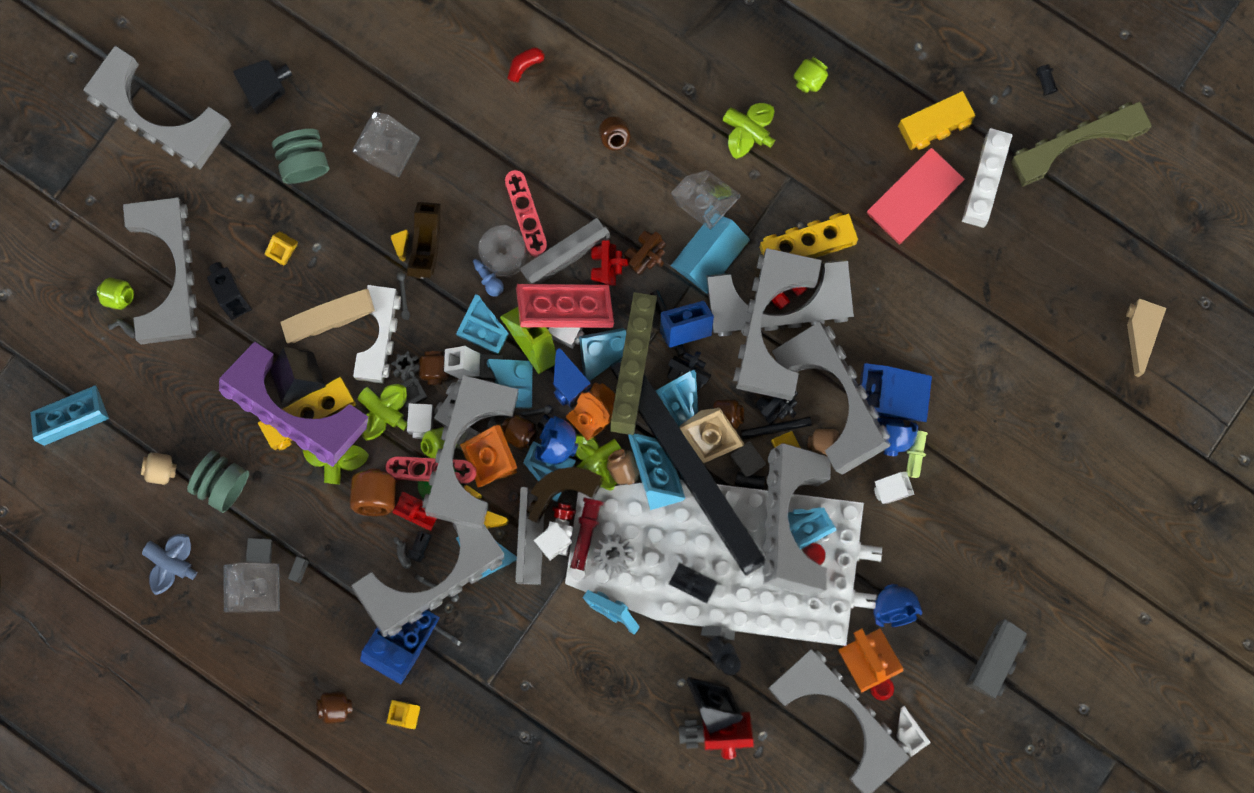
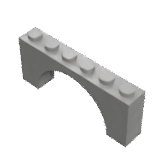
[83,46,231,169]
[123,198,199,344]
[733,248,822,400]
[706,259,854,336]
[772,322,891,475]
[422,375,519,530]
[763,443,831,597]
[351,522,504,637]
[768,649,910,793]

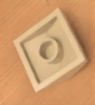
[679,408,744,463]

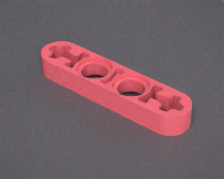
[505,170,547,257]
[386,456,476,484]

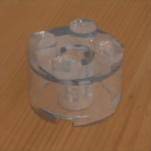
[478,225,526,277]

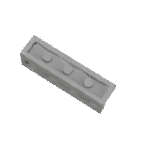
[520,218,610,284]
[516,487,545,585]

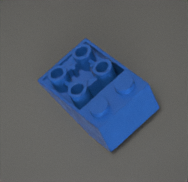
[860,363,932,423]
[360,610,440,684]

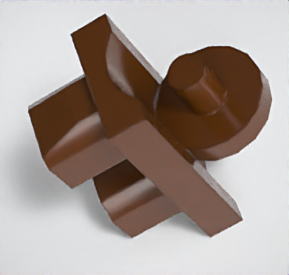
[624,231,666,276]

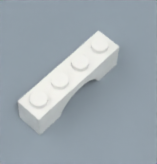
[962,128,1013,228]
[353,285,401,384]

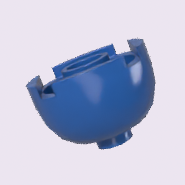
[535,416,578,464]
[877,418,918,456]
[873,584,922,627]

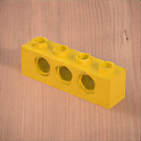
[760,213,858,258]
[258,377,357,451]

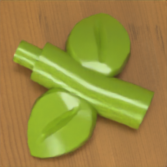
[723,103,775,159]
[357,384,407,441]
[575,434,622,491]
[303,445,369,485]

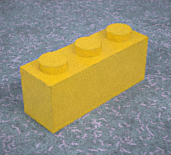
[898,91,975,150]

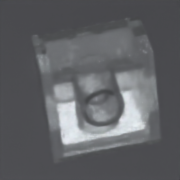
[352,111,420,178]
[671,170,741,230]
[224,563,280,613]

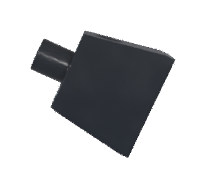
[233,60,292,114]
[207,262,252,320]

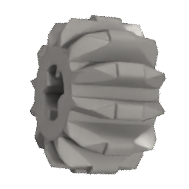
[594,534,634,575]

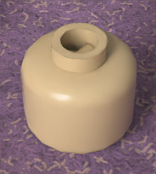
[141,452,177,485]

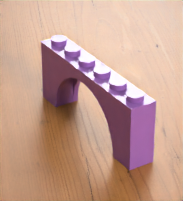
[219,342,368,467]

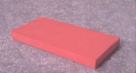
[867,147,965,245]
[516,284,614,328]

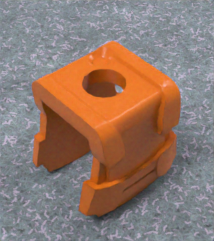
[565,383,616,441]

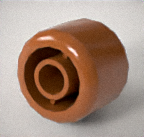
[350,468,396,517]

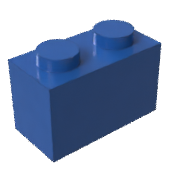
[660,301,714,348]

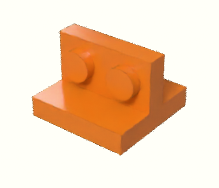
[460,425,518,487]
[838,628,904,693]

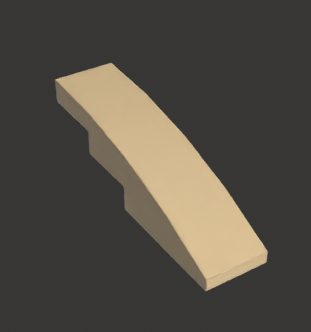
[280,289,375,344]

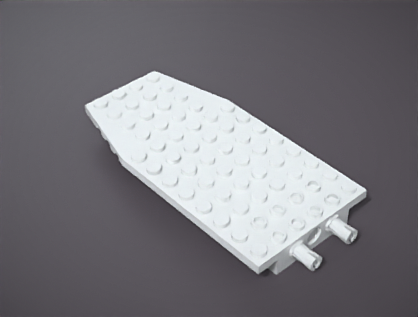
[565,480,882,646]

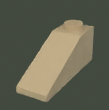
[1126,299,1166,377]

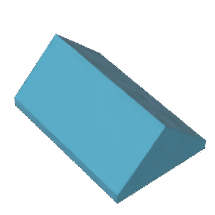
[671,212,750,294]
[30,385,109,446]
[628,433,685,510]

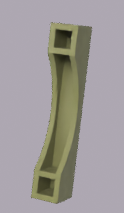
[1010,101,1152,187]
[610,292,657,435]

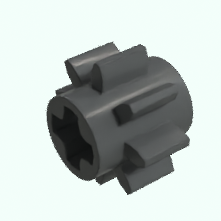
[391,351,420,382]
[679,719,704,748]

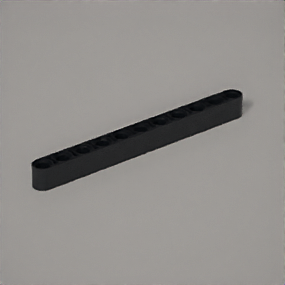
[610,358,765,576]

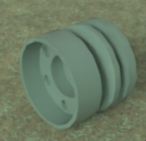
[272,129,329,184]
[187,450,249,513]

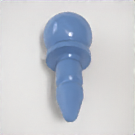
[473,259,504,297]

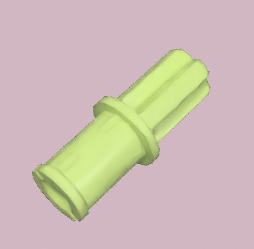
[906,431,927,478]

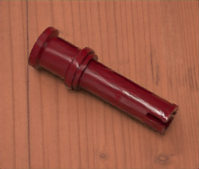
[570,497,604,571]

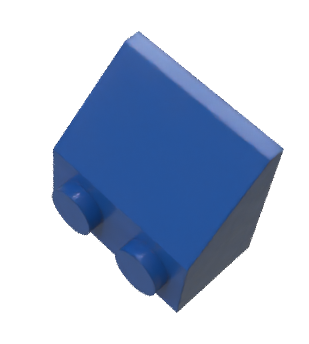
[553,348,591,408]

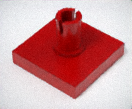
[702,712,754,759]

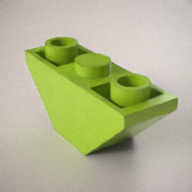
[500,307,556,374]

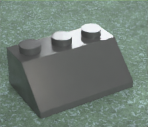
[966,619,1028,699]

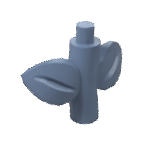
[142,534,197,595]

